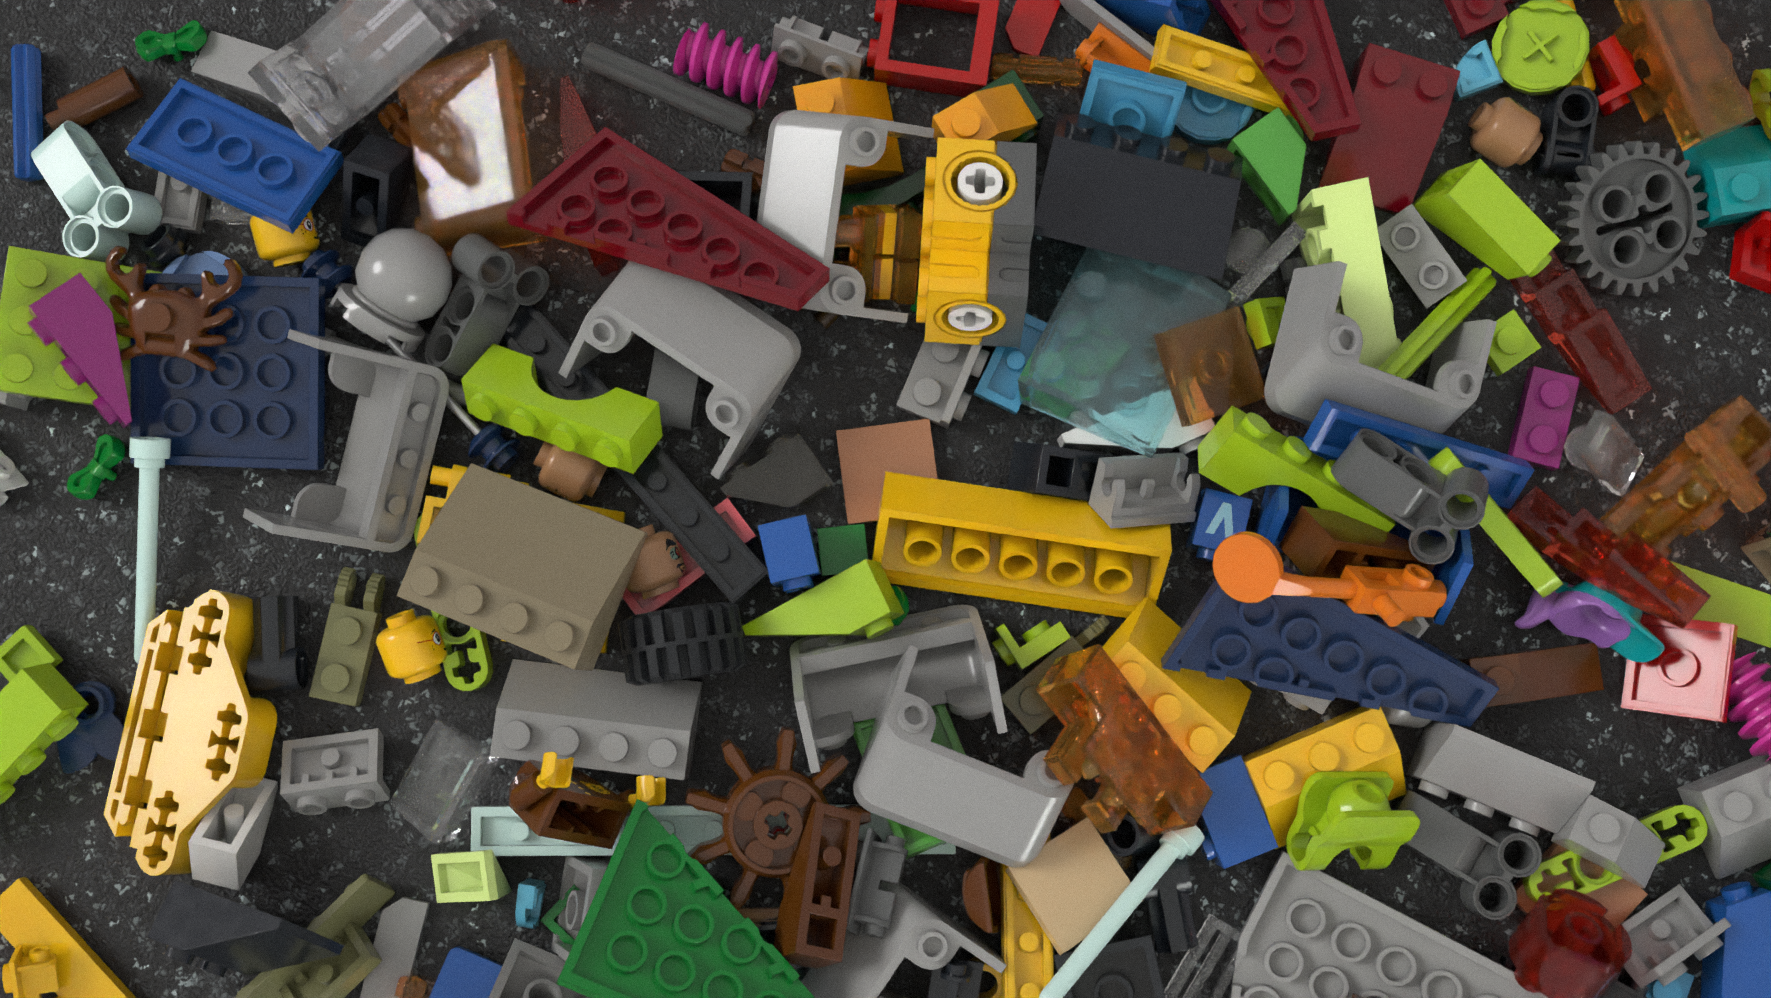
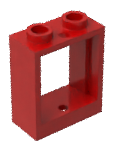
[867,0,999,97]

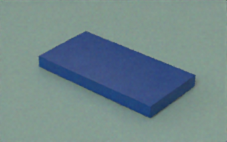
[126,78,344,234]

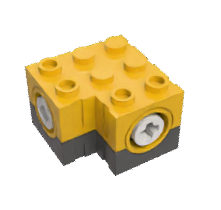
[916,137,1037,348]

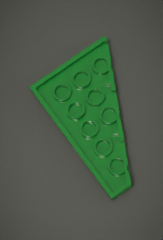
[556,799,815,998]

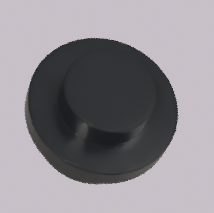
[141,223,187,267]

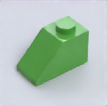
[1226,107,1306,226]

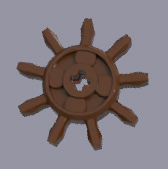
[685,726,871,911]

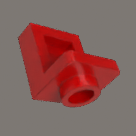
[1588,35,1642,117]
[1729,211,1771,294]

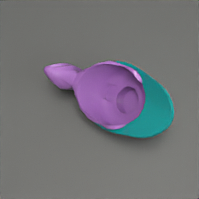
[1515,578,1665,662]

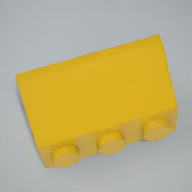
[1083,597,1252,773]
[1242,706,1407,849]

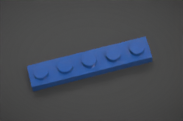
[1303,398,1535,509]

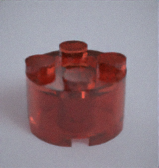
[1509,888,1632,998]

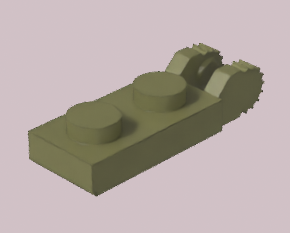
[309,567,386,707]
[1001,615,1110,735]

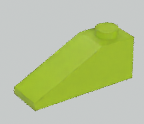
[742,559,905,639]

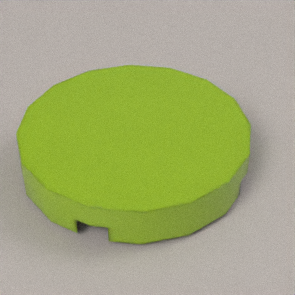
[1492,0,1589,96]

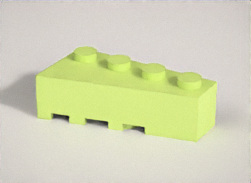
[1292,177,1402,369]

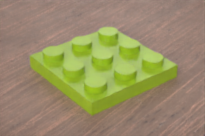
[0,246,162,411]

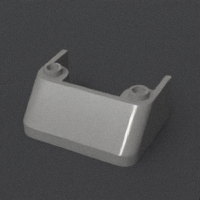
[757,110,934,323]
[559,261,801,479]
[1264,261,1497,434]
[243,329,449,553]
[790,605,1008,773]
[853,645,1092,868]
[799,882,1007,998]

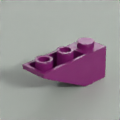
[27,273,132,429]

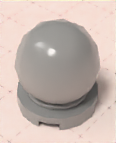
[331,229,452,352]

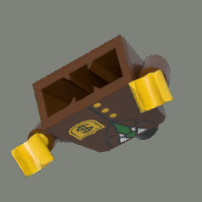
[509,752,666,849]

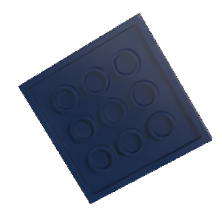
[131,273,326,470]

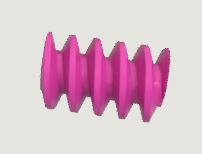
[673,22,778,109]
[1727,652,1771,762]

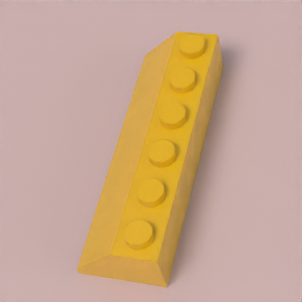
[872,471,1172,618]

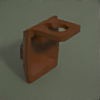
[962,856,1001,933]

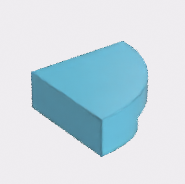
[1453,39,1503,102]
[515,878,546,929]

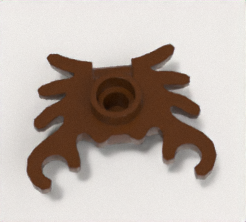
[105,246,243,372]

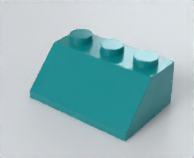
[1680,124,1771,229]

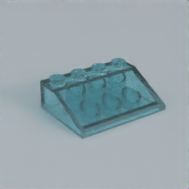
[1018,247,1232,459]

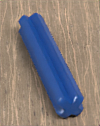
[11,44,43,182]

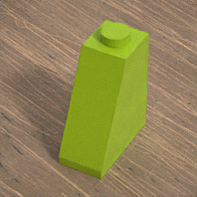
[1412,159,1560,280]

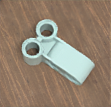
[31,120,162,262]

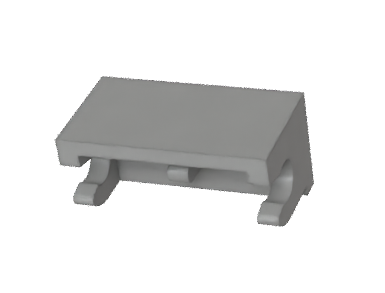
[1088,452,1200,529]

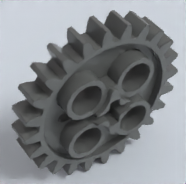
[1555,141,1709,296]

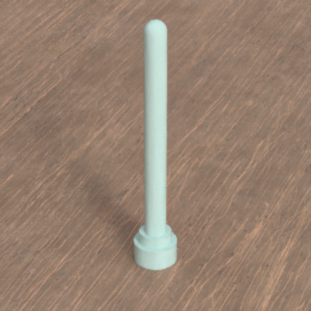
[129,437,171,664]
[1039,814,1205,998]

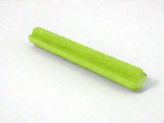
[1378,267,1497,380]

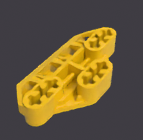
[104,589,277,876]

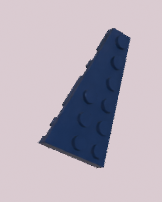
[1161,565,1499,727]

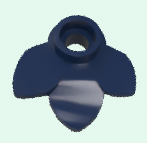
[57,681,124,774]

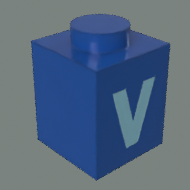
[1185,488,1253,562]

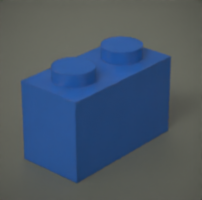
[758,514,822,594]
[1177,753,1278,869]

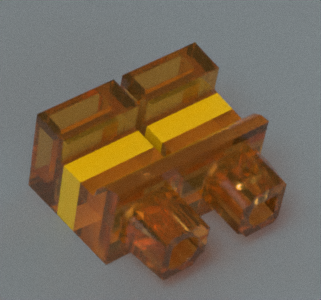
[832,204,922,304]

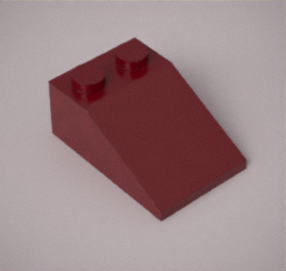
[1317,43,1461,215]

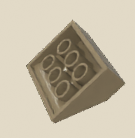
[397,463,648,671]

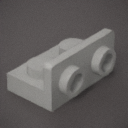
[896,340,990,429]
[280,728,390,815]

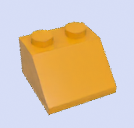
[793,77,904,186]

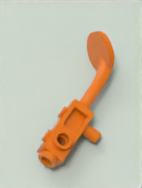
[1212,531,1447,627]

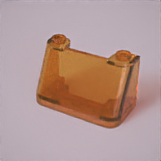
[397,38,547,256]

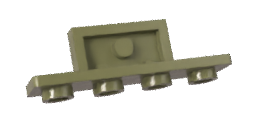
[235,874,395,998]

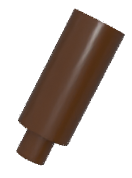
[45,66,144,131]

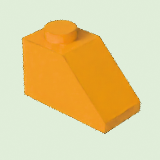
[932,83,1037,144]

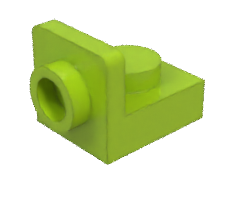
[992,620,1071,670]

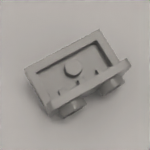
[1601,884,1732,988]

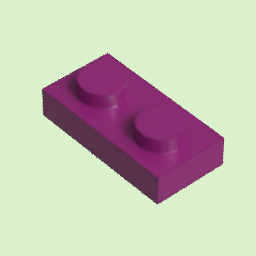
[1508,366,1580,471]

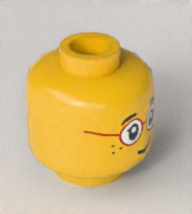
[250,209,320,268]
[376,609,447,684]

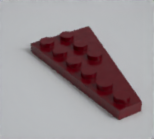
[1210,0,1362,142]
[506,127,830,311]

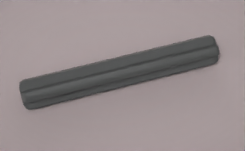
[581,42,755,136]

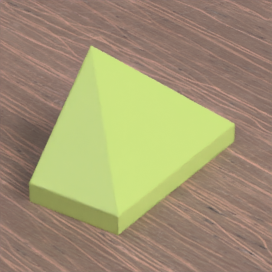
[431,849,512,903]

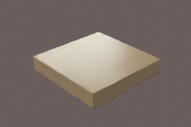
[1005,817,1143,955]

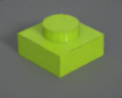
[1243,296,1286,350]
[1487,309,1541,376]
[0,625,63,682]

